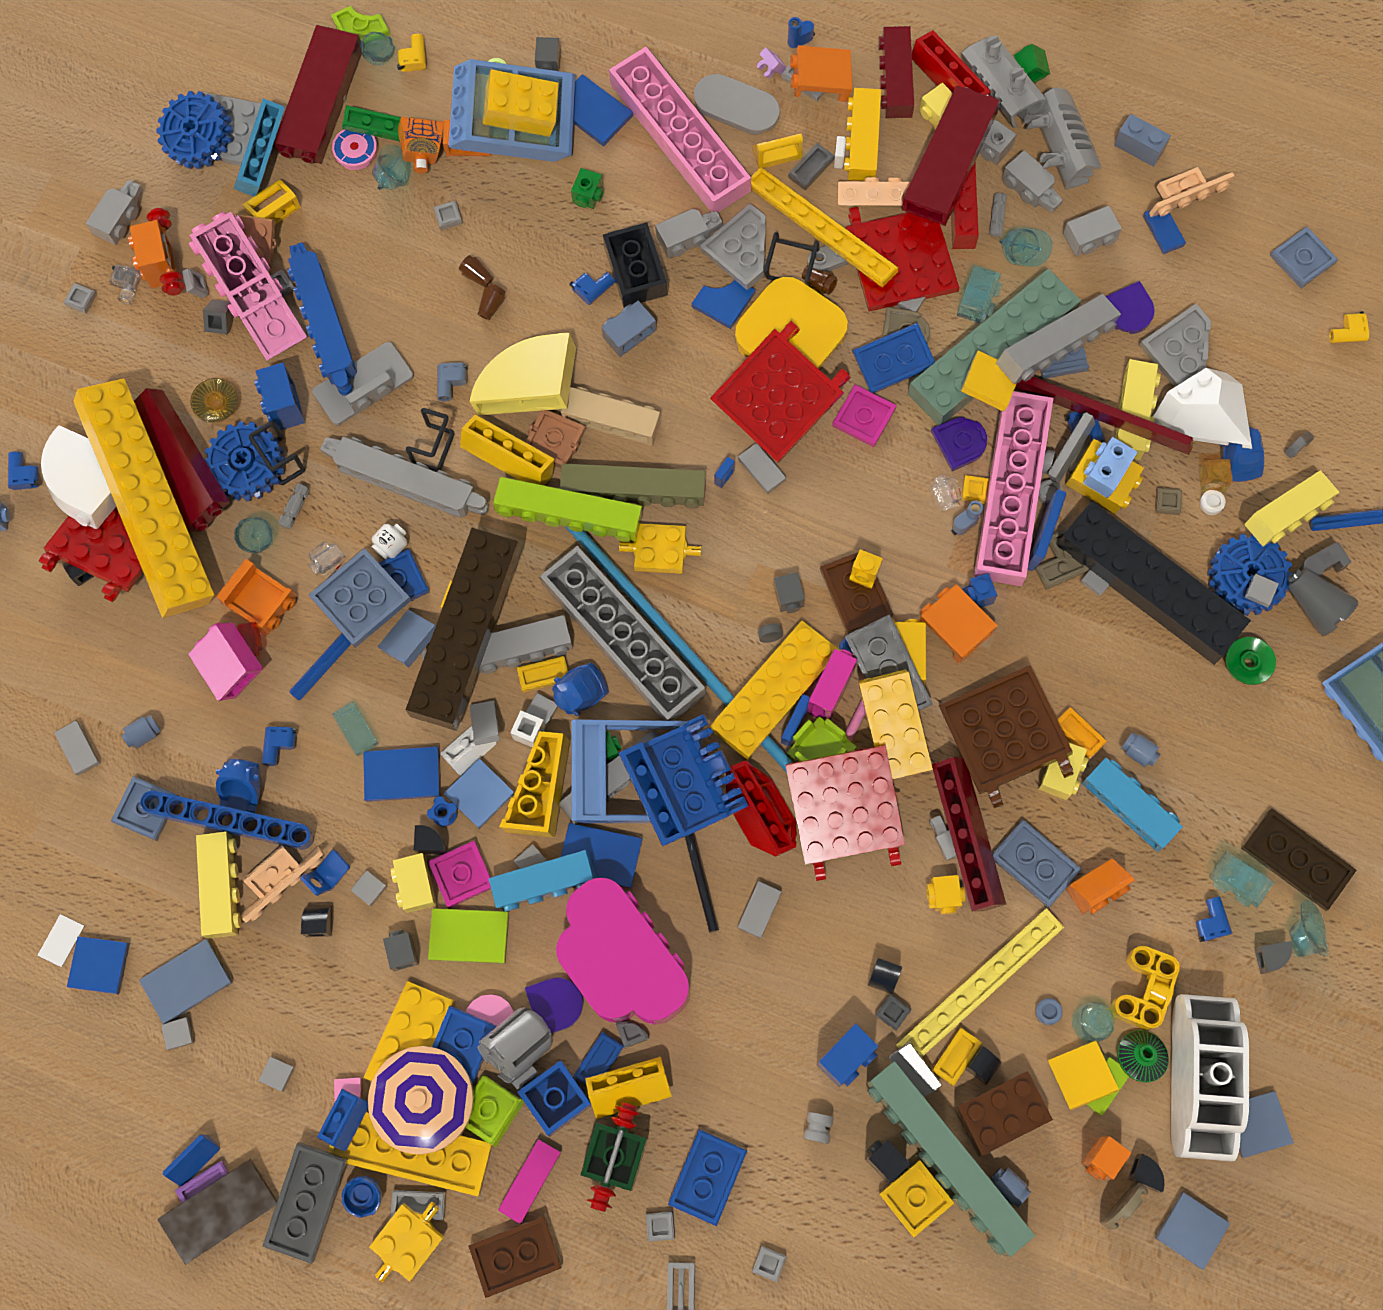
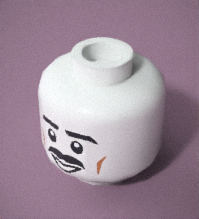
[371,524,407,560]

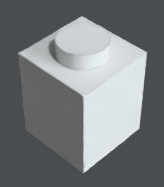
[510,710,546,747]

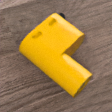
[397,34,426,72]
[1329,311,1369,343]

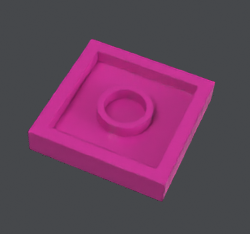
[832,385,897,447]
[428,841,491,908]

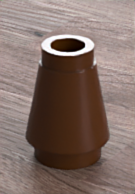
[459,255,494,288]
[802,266,838,295]
[477,283,505,320]

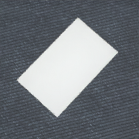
[37,914,84,967]

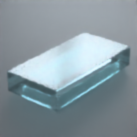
[332,701,379,756]

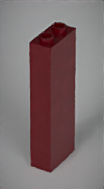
[274,25,363,164]
[902,85,1000,226]
[134,388,230,532]

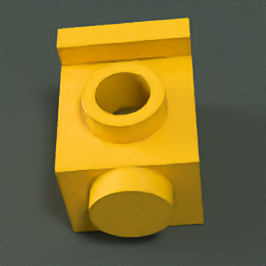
[849,549,883,589]

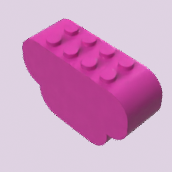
[556,878,690,1025]

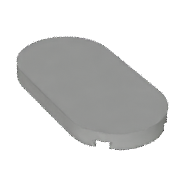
[694,74,780,135]

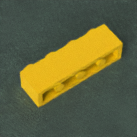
[844,88,881,181]
[460,415,555,486]

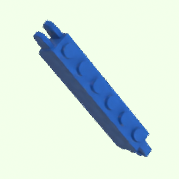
[287,242,357,396]

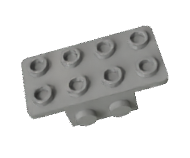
[312,342,413,426]

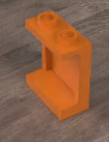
[790,45,852,102]
[216,559,297,635]
[919,584,998,664]

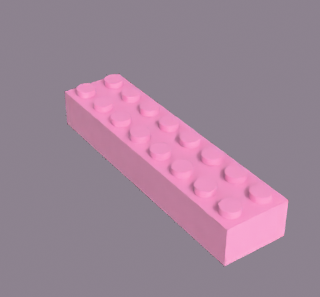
[609,47,751,212]
[974,391,1053,587]

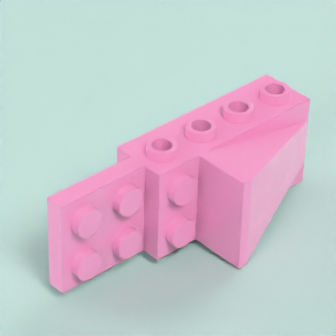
[188,212,307,361]

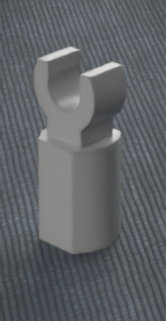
[929,815,957,861]

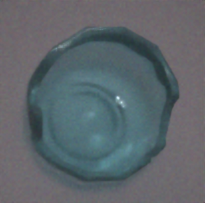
[360,31,396,66]
[234,517,274,553]
[1072,1002,1115,1042]

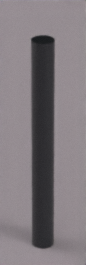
[685,833,719,933]

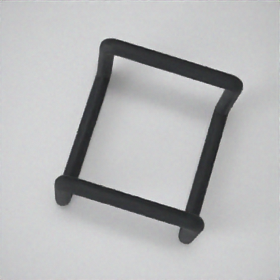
[764,232,820,287]
[406,408,455,472]
[249,421,305,485]

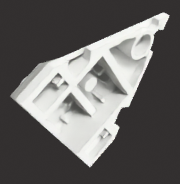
[1153,368,1252,449]

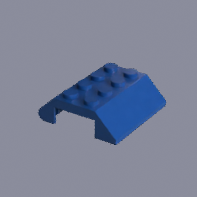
[619,714,748,846]

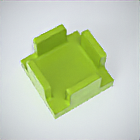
[787,716,858,762]

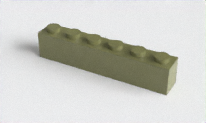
[560,463,706,508]

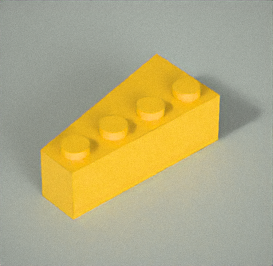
[499,731,570,838]

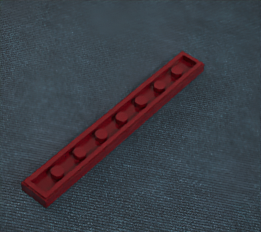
[1015,377,1193,455]

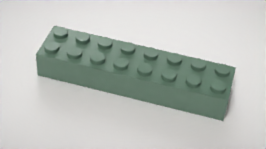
[908,268,1081,425]
[867,1061,1035,1257]

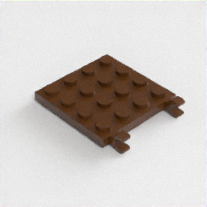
[939,665,1074,809]

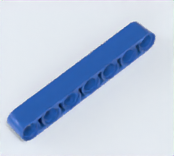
[140,791,314,850]

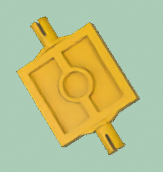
[619,524,701,574]
[369,1202,444,1282]

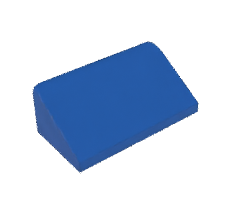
[317,1089,368,1151]
[162,1134,220,1186]

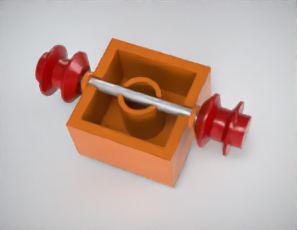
[128,208,185,296]

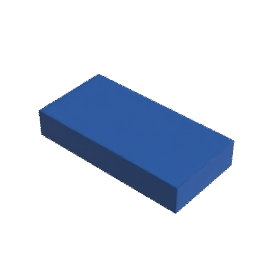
[1143,210,1186,254]
[781,694,810,747]
[574,1032,624,1084]

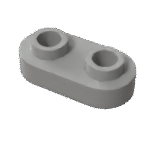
[807,246,849,272]

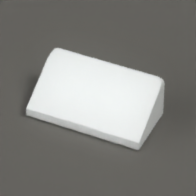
[440,726,496,775]

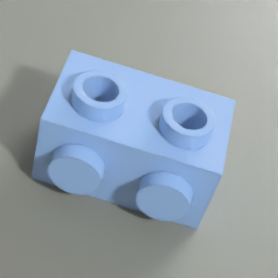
[1083,437,1137,498]

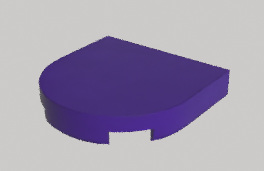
[1106,281,1155,334]
[931,417,987,471]
[525,978,583,1034]

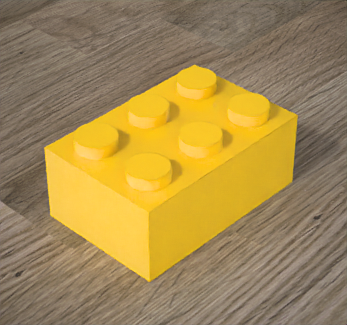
[483,69,558,137]

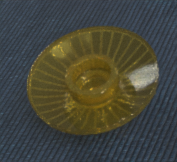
[190,378,238,423]

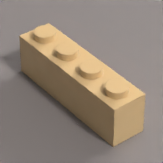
[561,387,661,446]

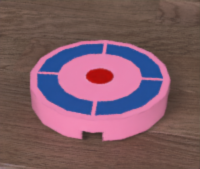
[332,129,378,170]

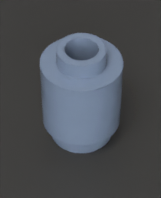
[121,715,161,749]
[1121,732,1161,767]
[990,1167,1031,1207]

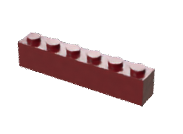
[931,757,1007,912]

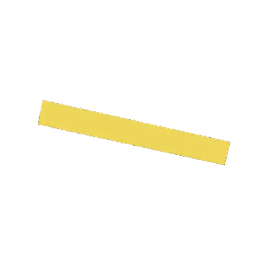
[895,908,1064,1057]

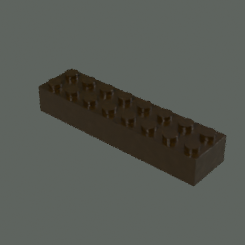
[405,528,521,731]

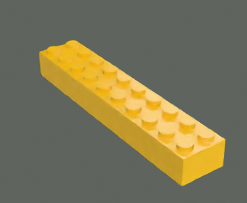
[73,378,214,618]

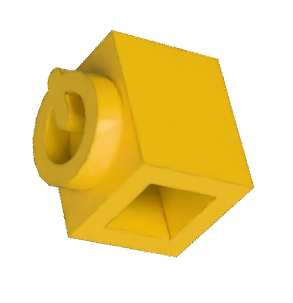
[926,875,966,915]

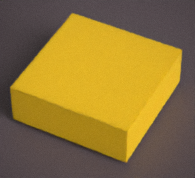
[961,475,989,504]

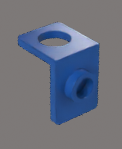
[300,850,350,896]

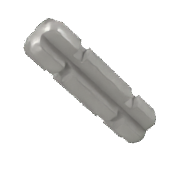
[989,193,1007,237]
[278,484,309,529]

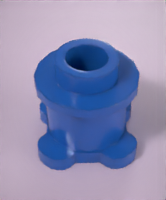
[427,796,457,827]

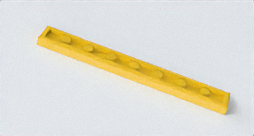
[751,167,898,287]

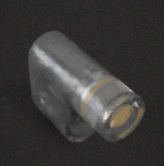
[109,264,141,305]

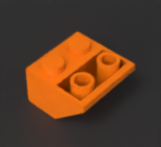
[1066,859,1135,914]

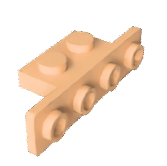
[1149,167,1235,218]
[838,177,911,206]
[241,845,323,923]

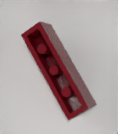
[878,26,914,118]

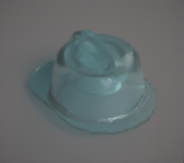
[372,144,411,190]
[1000,228,1053,267]
[1290,900,1329,957]

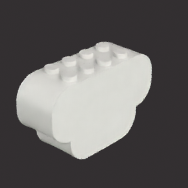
[1171,994,1249,1162]

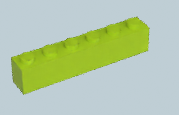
[493,477,642,542]

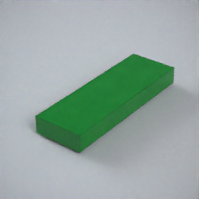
[342,105,401,142]

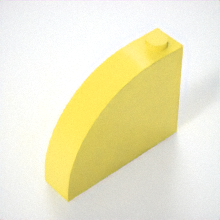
[470,333,576,415]

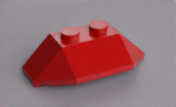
[726,760,797,857]

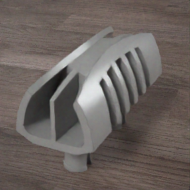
[962,36,1046,128]
[1024,88,1101,190]

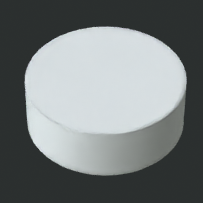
[1199,490,1226,515]

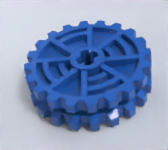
[156,91,233,169]
[204,421,285,502]
[1207,534,1292,616]

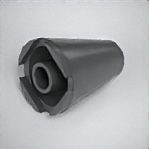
[1288,569,1359,636]

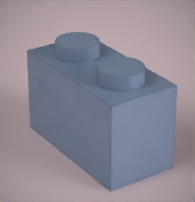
[1114,114,1171,167]
[601,301,657,357]

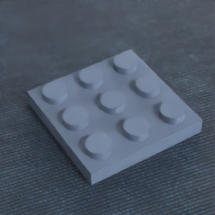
[309,548,412,648]

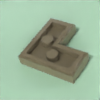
[1035,527,1089,590]

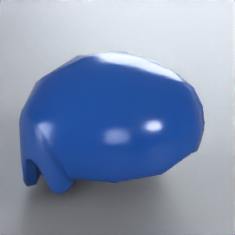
[342,1176,382,1218]

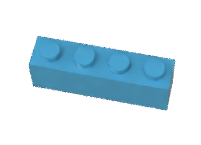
[233,98,285,197]
[1082,758,1183,853]
[488,850,597,912]

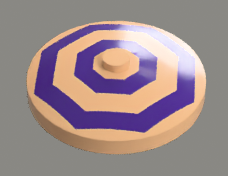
[368,1046,474,1154]

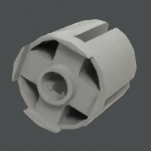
[477,1007,553,1084]

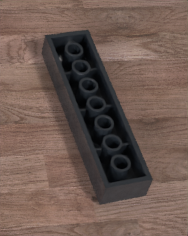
[1057,501,1251,665]

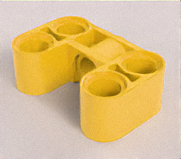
[1110,946,1180,1030]

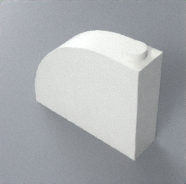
[41,425,116,529]

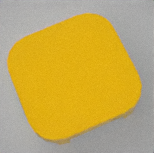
[735,277,848,369]

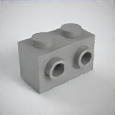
[980,120,1017,165]
[1063,206,1122,256]

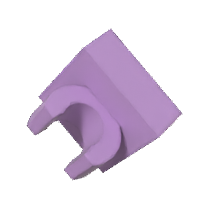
[757,47,787,78]

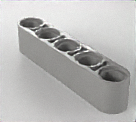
[559,730,659,824]

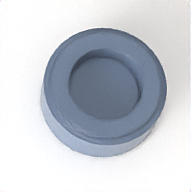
[1035,998,1062,1025]

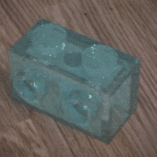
[957,265,1002,324]
[1209,850,1275,908]

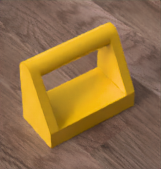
[752,133,803,169]
[242,179,301,225]

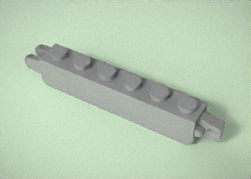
[320,437,489,518]

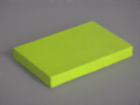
[428,908,509,964]

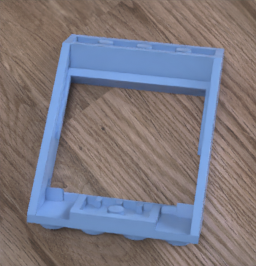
[572,720,703,823]

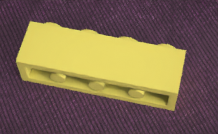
[1114,359,1161,460]
[1244,470,1339,546]
[196,832,242,939]

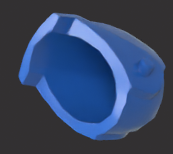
[1219,427,1264,482]
[552,662,609,717]
[216,759,261,813]

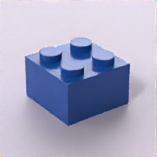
[254,363,305,430]
[817,1023,878,1087]
[518,1060,592,1137]

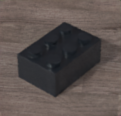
[603,222,668,308]

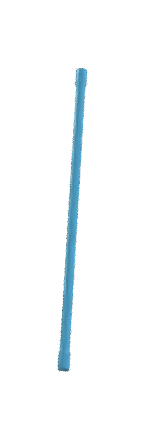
[564,526,794,773]

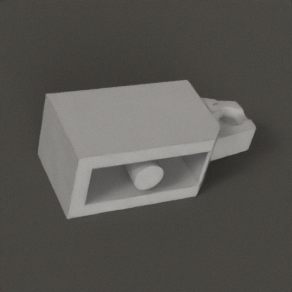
[1002,150,1063,213]
[86,180,142,245]
[655,209,722,259]

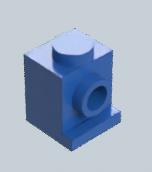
[962,573,997,608]

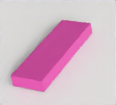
[498,1139,561,1224]

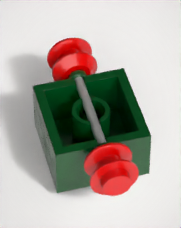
[580,1102,648,1212]

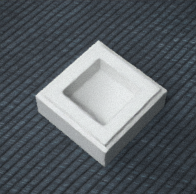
[834,136,846,169]

